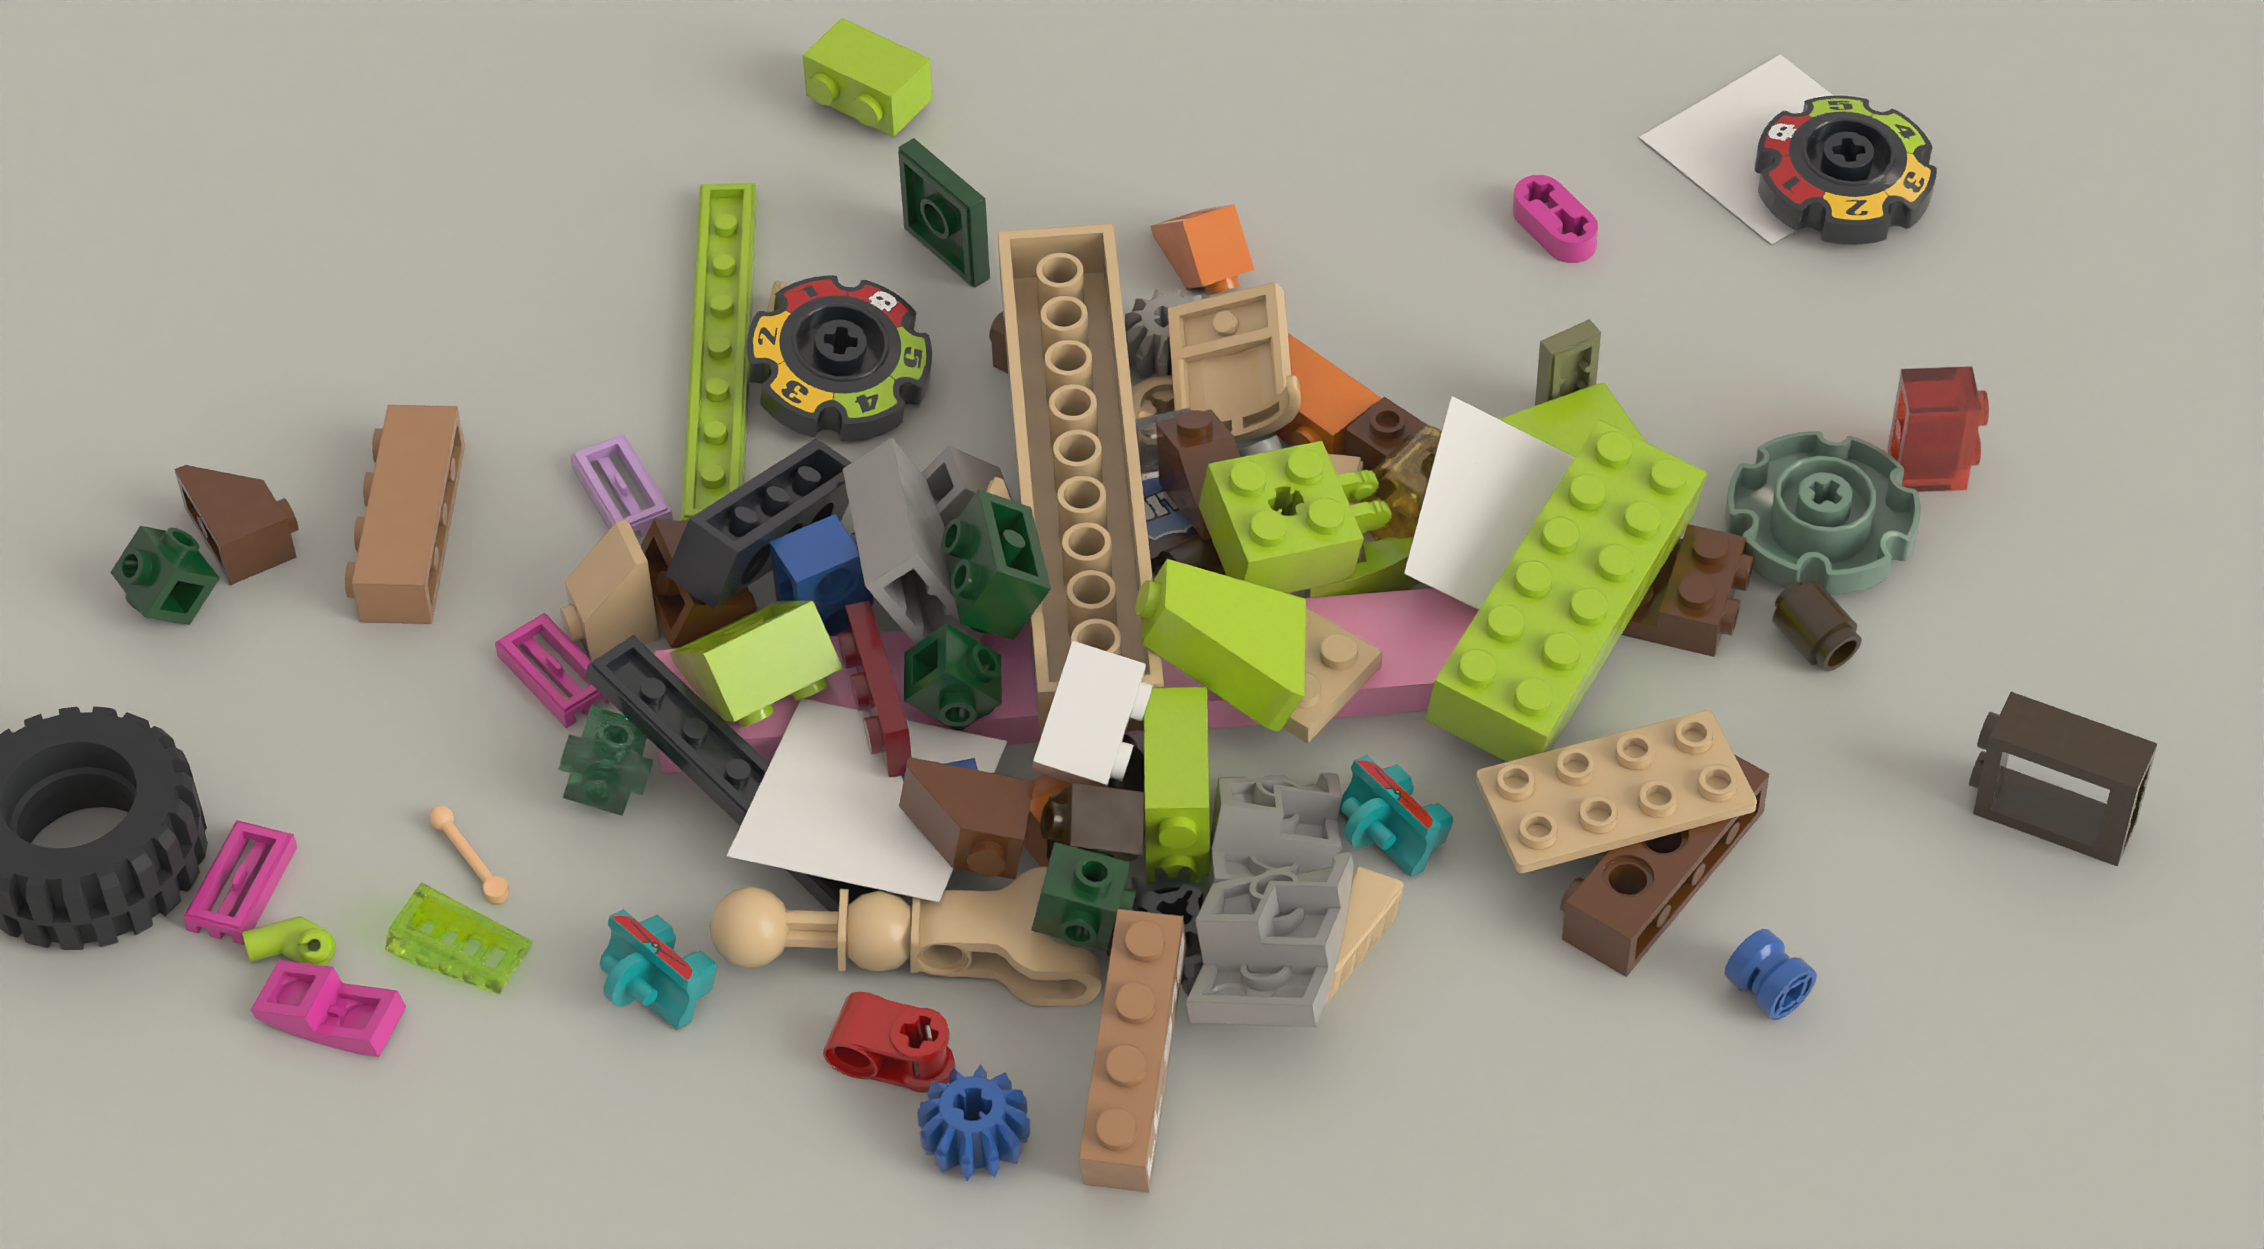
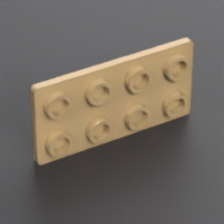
[1476,710,1757,873]

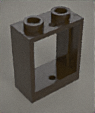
[1969,692,2158,866]

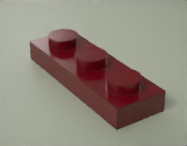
[838,601,912,777]

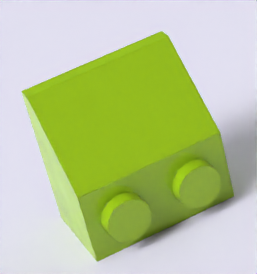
[670,601,843,727]

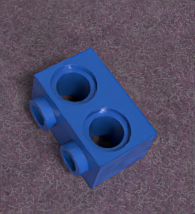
[769,514,874,637]

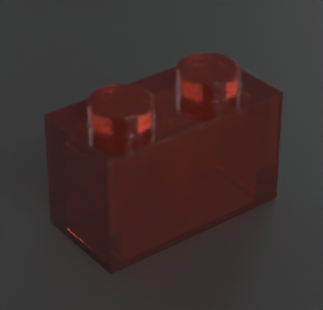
[1887,366,1989,492]

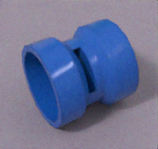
[1724,929,1817,1020]

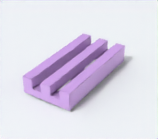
[570,434,673,537]

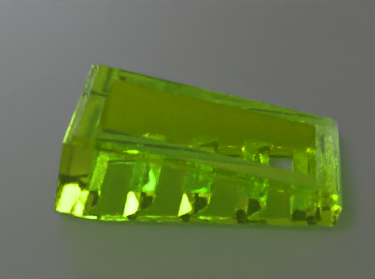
[385,882,533,994]

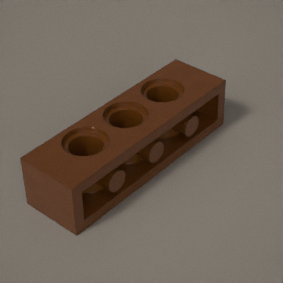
[1560,754,1769,977]

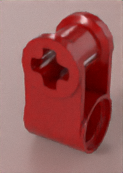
[823,991,956,1093]

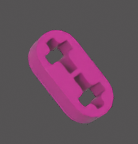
[1513,175,1598,263]

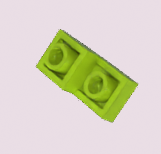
[1305,537,1420,598]

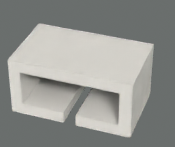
[1033,641,1153,787]

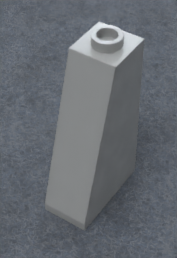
[843,437,986,645]

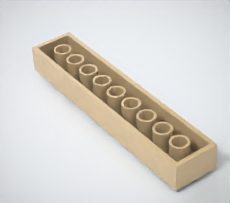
[998,223,1164,738]

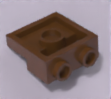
[1621,524,1754,657]

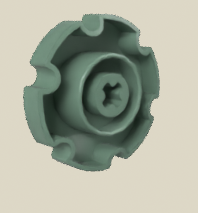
[1725,431,1921,595]

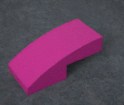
[251,960,406,1057]

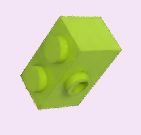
[802,18,933,137]

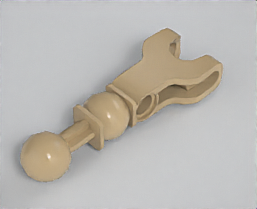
[709,867,1102,1006]

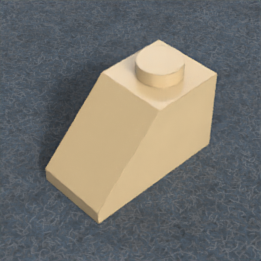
[560,519,659,662]

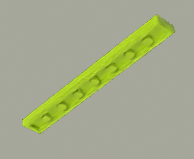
[681,183,757,521]

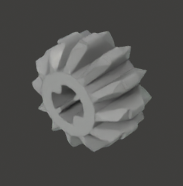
[1124,288,1202,377]

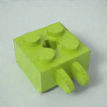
[1198,441,1392,593]

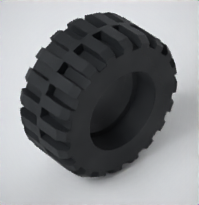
[0,706,208,950]

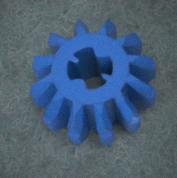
[917,1064,1031,1182]

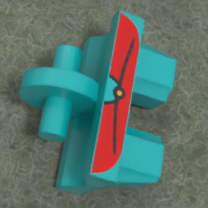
[1340,755,1454,877]
[599,909,717,1030]

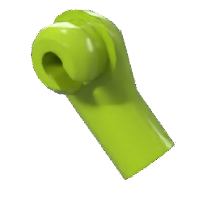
[242,916,336,966]

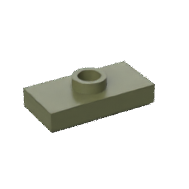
[1535,319,1601,406]

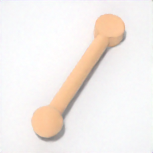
[429,805,509,904]

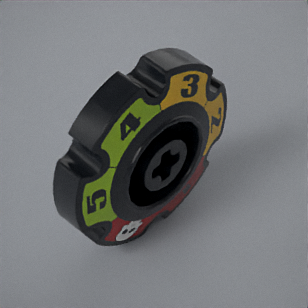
[1754,95,1937,245]
[745,275,932,442]

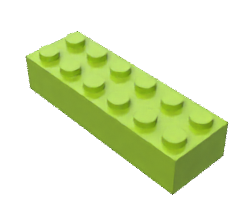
[1425,419,1708,762]

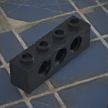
[665,438,852,609]

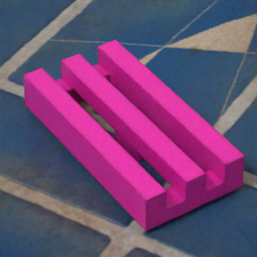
[495,613,610,728]
[183,820,297,945]

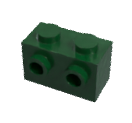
[941,489,1051,641]

